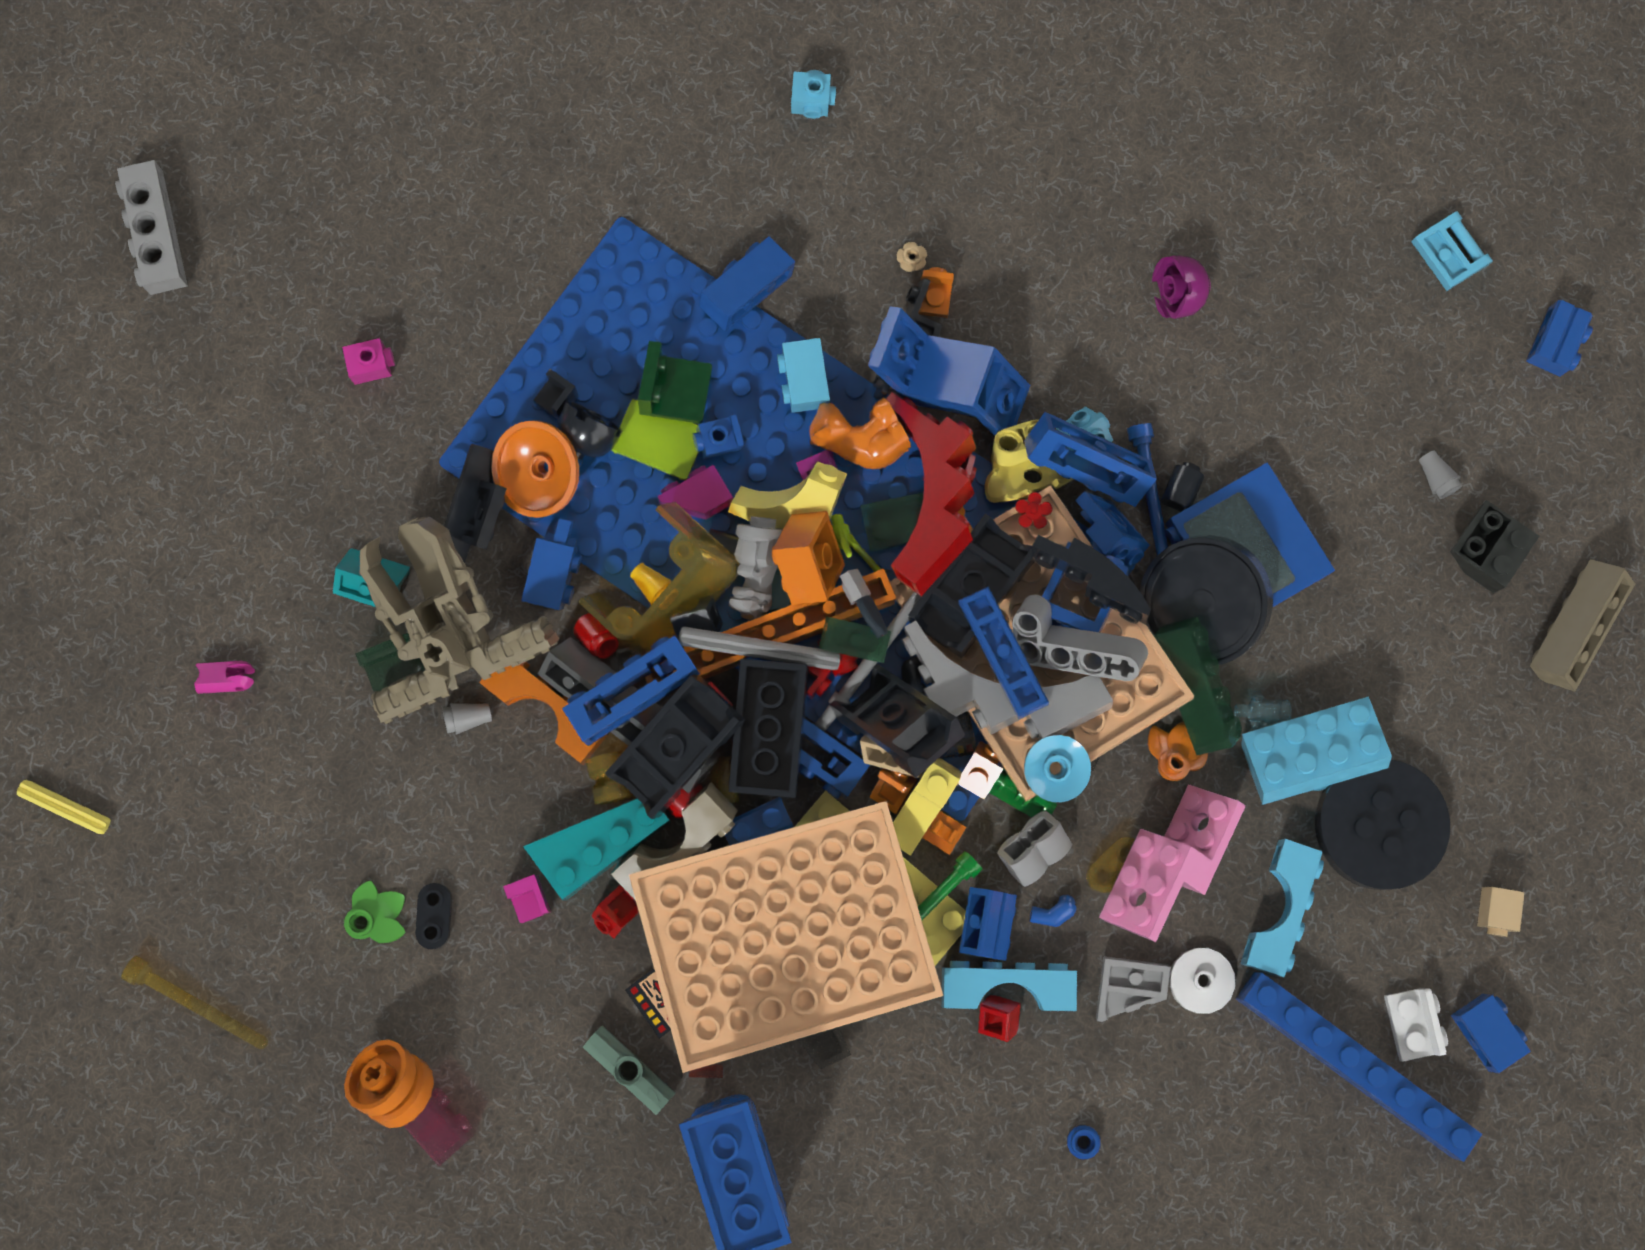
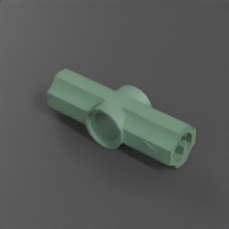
[583,1025,676,1115]

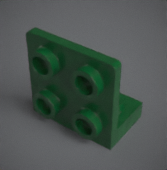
[638,341,712,424]

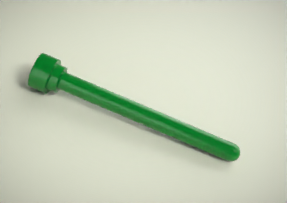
[918,851,983,921]

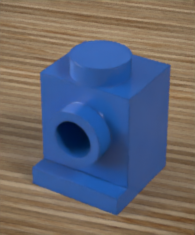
[693,414,744,459]

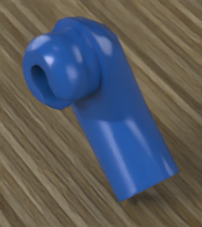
[1029,895,1077,927]

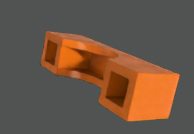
[479,662,608,765]

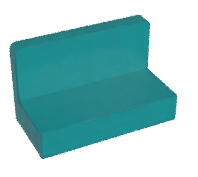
[333,548,410,607]

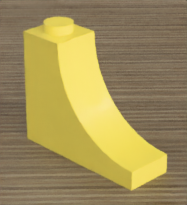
[728,461,847,529]
[893,758,962,856]

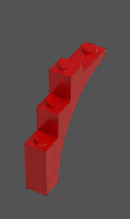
[886,392,976,596]

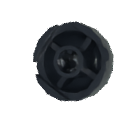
[557,401,623,460]

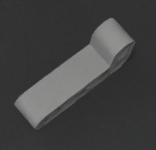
[1012,595,1148,681]

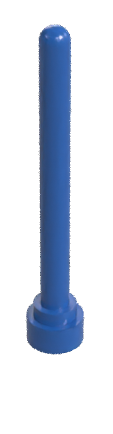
[1127,423,1168,555]

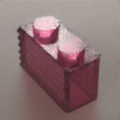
[404,1087,474,1167]

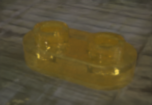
[1086,837,1135,893]

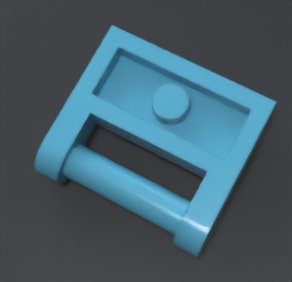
[1411,211,1493,291]

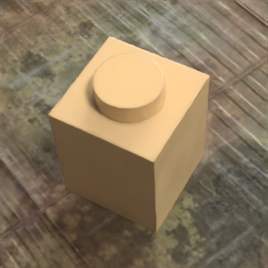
[1477,887,1524,937]

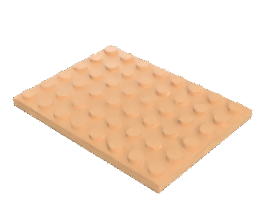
[890,485,1194,801]
[629,801,943,1073]

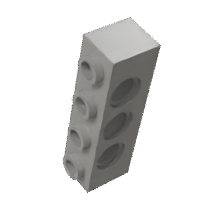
[115,160,188,295]

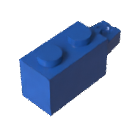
[521,518,582,610]

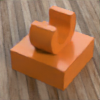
[922,811,966,855]

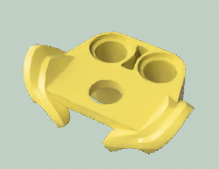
[985,419,1074,503]

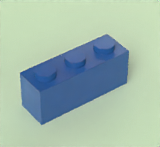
[699,236,795,332]

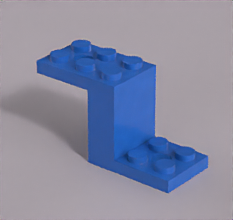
[868,306,1031,436]

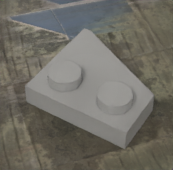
[1096,956,1171,1022]

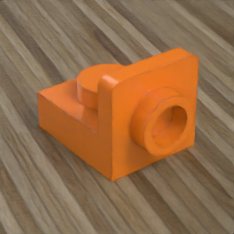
[918,267,954,318]

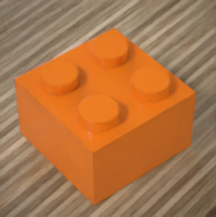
[772,511,845,605]

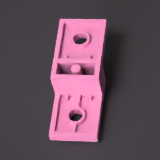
[1099,784,1246,942]

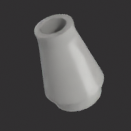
[1419,450,1462,499]
[442,703,492,735]

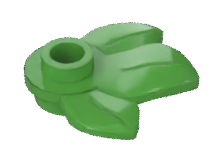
[344,881,406,943]

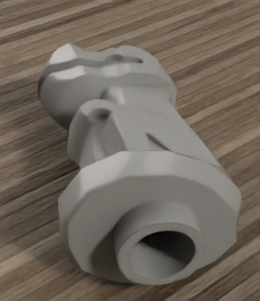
[729,516,783,620]

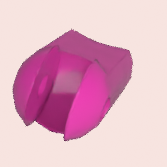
[194,661,255,694]

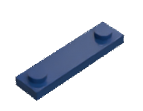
[958,587,1049,719]

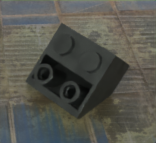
[1450,500,1540,593]

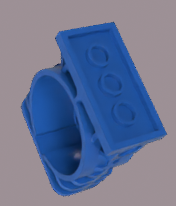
[679,1094,792,1250]

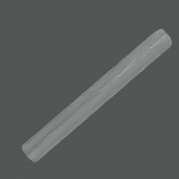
[679,627,840,670]

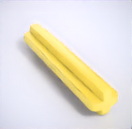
[17,780,111,834]

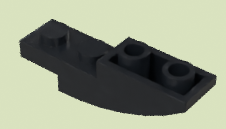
[1031,535,1151,624]

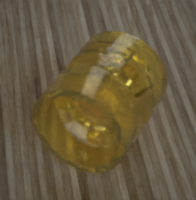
[585,751,635,806]

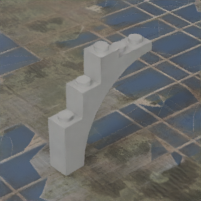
[902,621,1113,740]

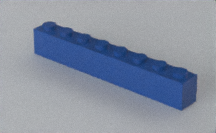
[1235,972,1482,1162]

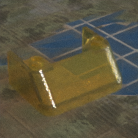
[578,502,739,652]

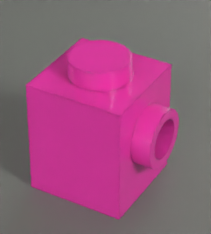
[342,338,395,385]

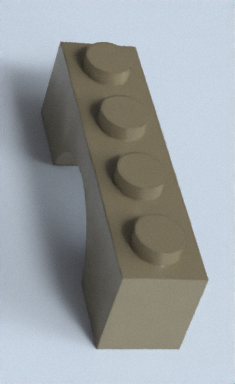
[611,782,738,901]

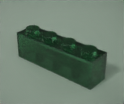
[1153,617,1242,755]

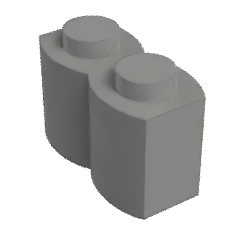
[997,811,1072,887]

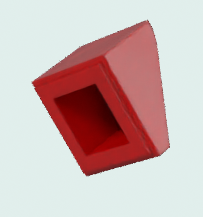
[978,995,1021,1042]

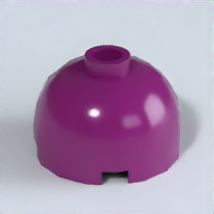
[1152,255,1211,319]

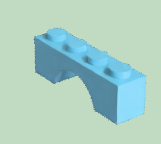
[1240,839,1324,977]
[942,961,1077,1011]

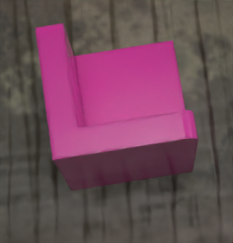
[503,874,551,923]

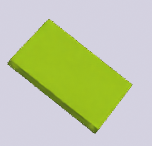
[611,399,699,481]

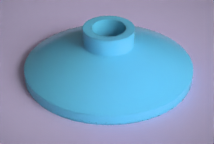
[1024,735,1091,802]

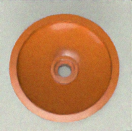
[491,420,579,518]

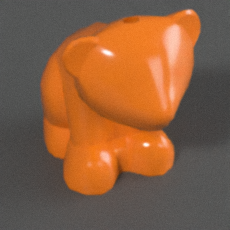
[809,398,911,469]

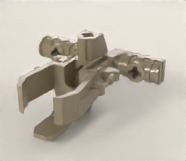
[360,516,559,724]

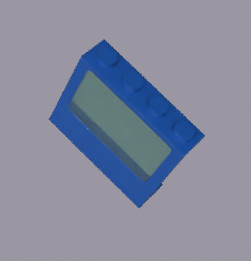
[1165,462,1335,607]

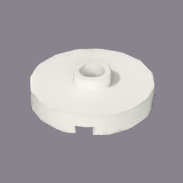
[1169,948,1235,1013]

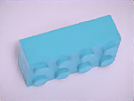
[1241,696,1392,805]

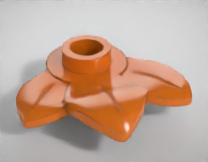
[1148,721,1208,781]

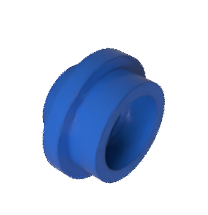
[1067,1125,1100,1159]

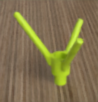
[831,514,881,572]

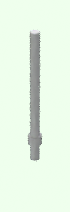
[815,592,924,731]

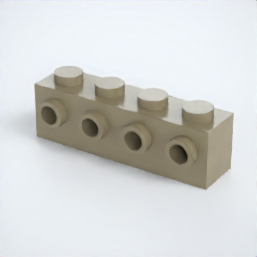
[1530,559,1635,691]

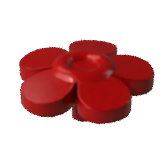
[1015,492,1053,529]

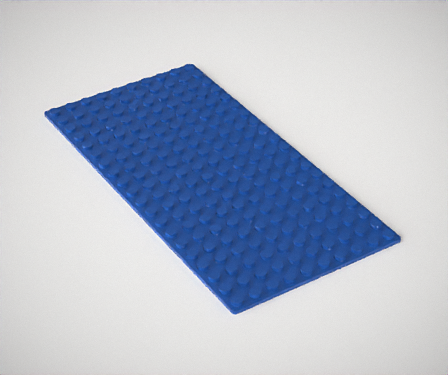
[439,217,1136,821]

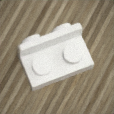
[1384,988,1448,1062]

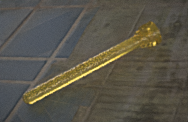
[121,955,268,1049]

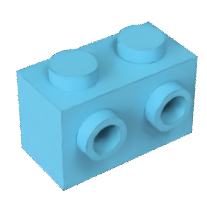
[777,338,830,413]

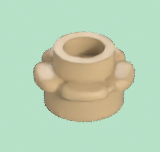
[897,242,927,272]

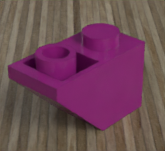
[658,465,733,520]

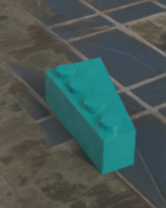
[523,799,671,901]

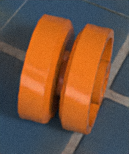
[344,1040,434,1128]

